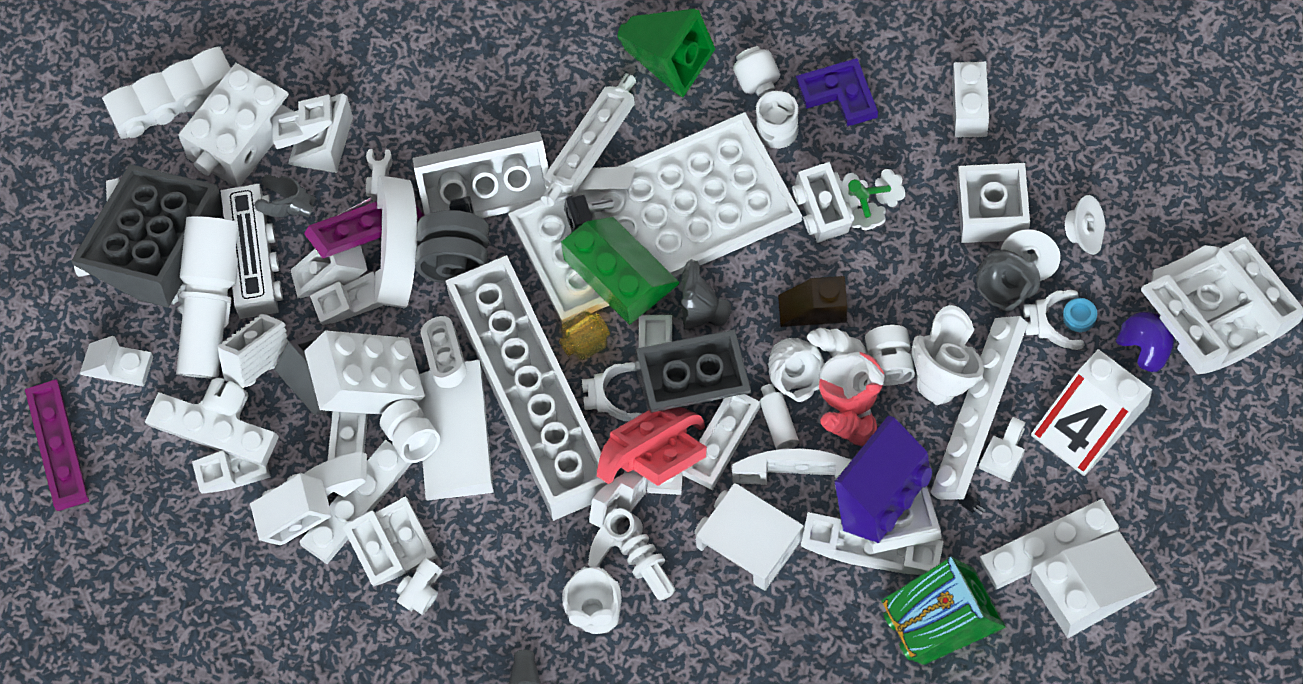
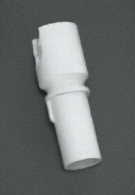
[176,216,238,379]

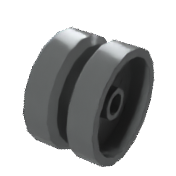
[415,210,489,284]

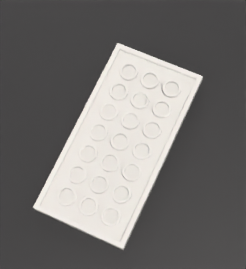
[508,112,802,325]

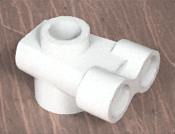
[396,557,443,615]

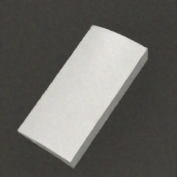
[418,360,494,501]

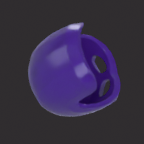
[1115,311,1175,372]

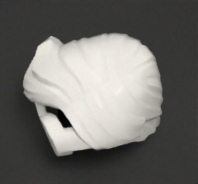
[768,338,825,402]
[562,567,621,634]

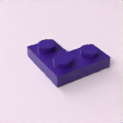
[796,58,878,127]

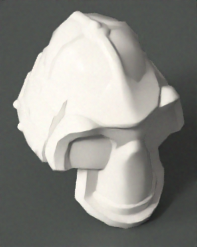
[911,305,984,405]

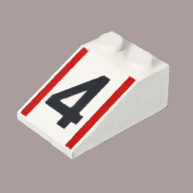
[1031,349,1152,476]

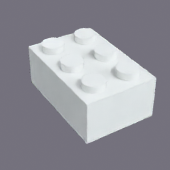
[304,330,425,414]

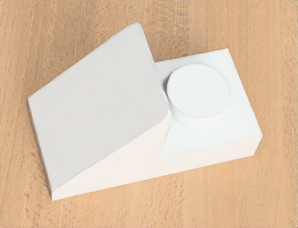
[80,336,153,386]

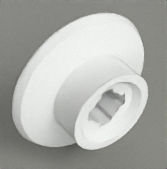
[1065,195,1105,255]
[1001,229,1060,281]

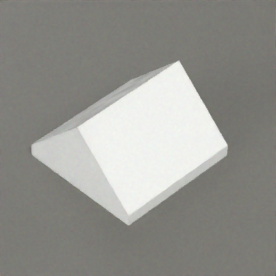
[288,93,353,173]

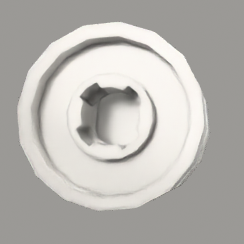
[756,91,798,148]
[865,325,915,386]
[380,399,440,463]

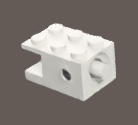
[178,63,293,187]

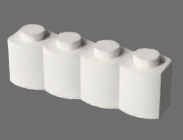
[102,47,231,139]

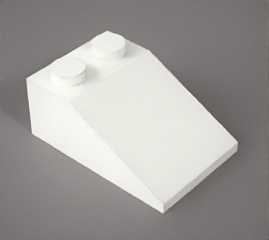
[1030,531,1157,638]

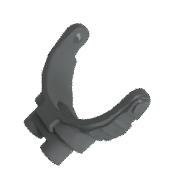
[254,175,316,218]

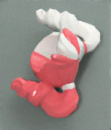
[807,328,884,447]

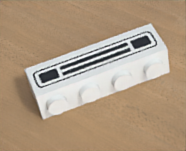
[221,184,283,319]

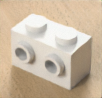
[792,162,854,243]

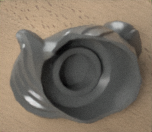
[679,259,731,330]

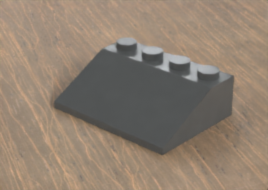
[71,164,223,308]

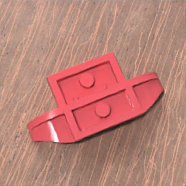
[597,407,707,486]

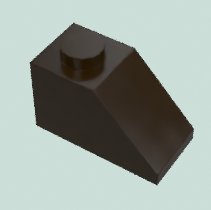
[778,276,847,327]

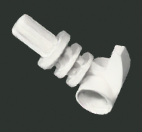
[588,508,675,601]

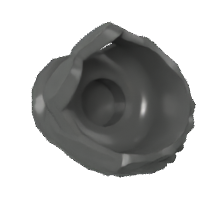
[976,249,1040,313]

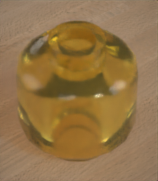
[558,311,610,360]

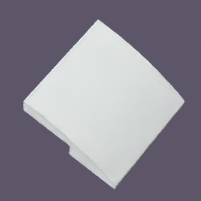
[342,496,438,587]

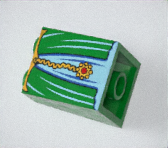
[881,557,1006,665]

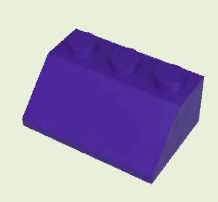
[835,415,932,543]

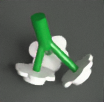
[841,169,905,230]

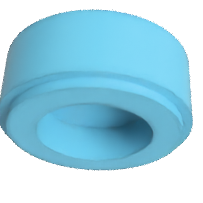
[1063,298,1097,332]

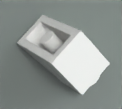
[291,245,367,298]

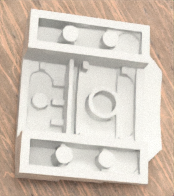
[1141,237,1303,374]

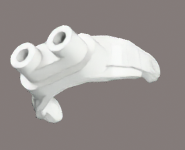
[1023,290,1084,350]
[582,362,642,421]

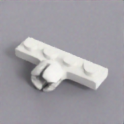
[145,378,279,467]

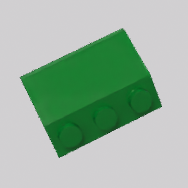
[561,217,679,325]

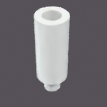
[760,384,799,450]

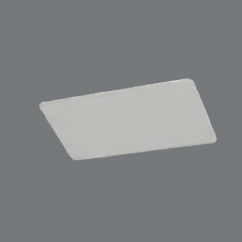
[577,166,636,190]

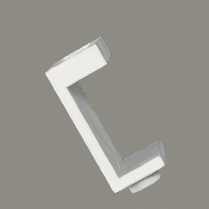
[694,483,804,591]

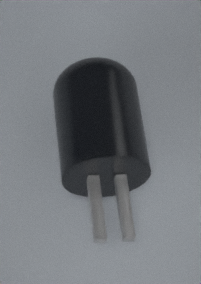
[958,493,985,514]

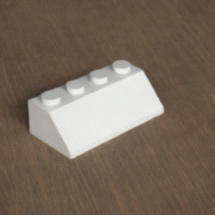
[412,131,549,218]

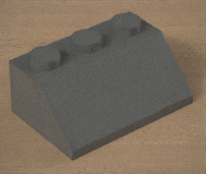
[635,329,751,413]

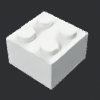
[957,163,1030,243]

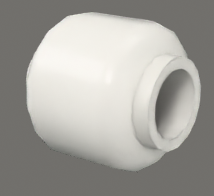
[733,46,780,97]

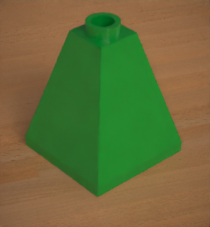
[618,9,715,97]

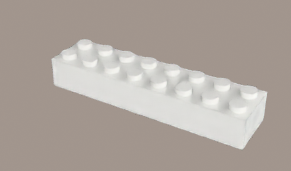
[446,255,608,521]

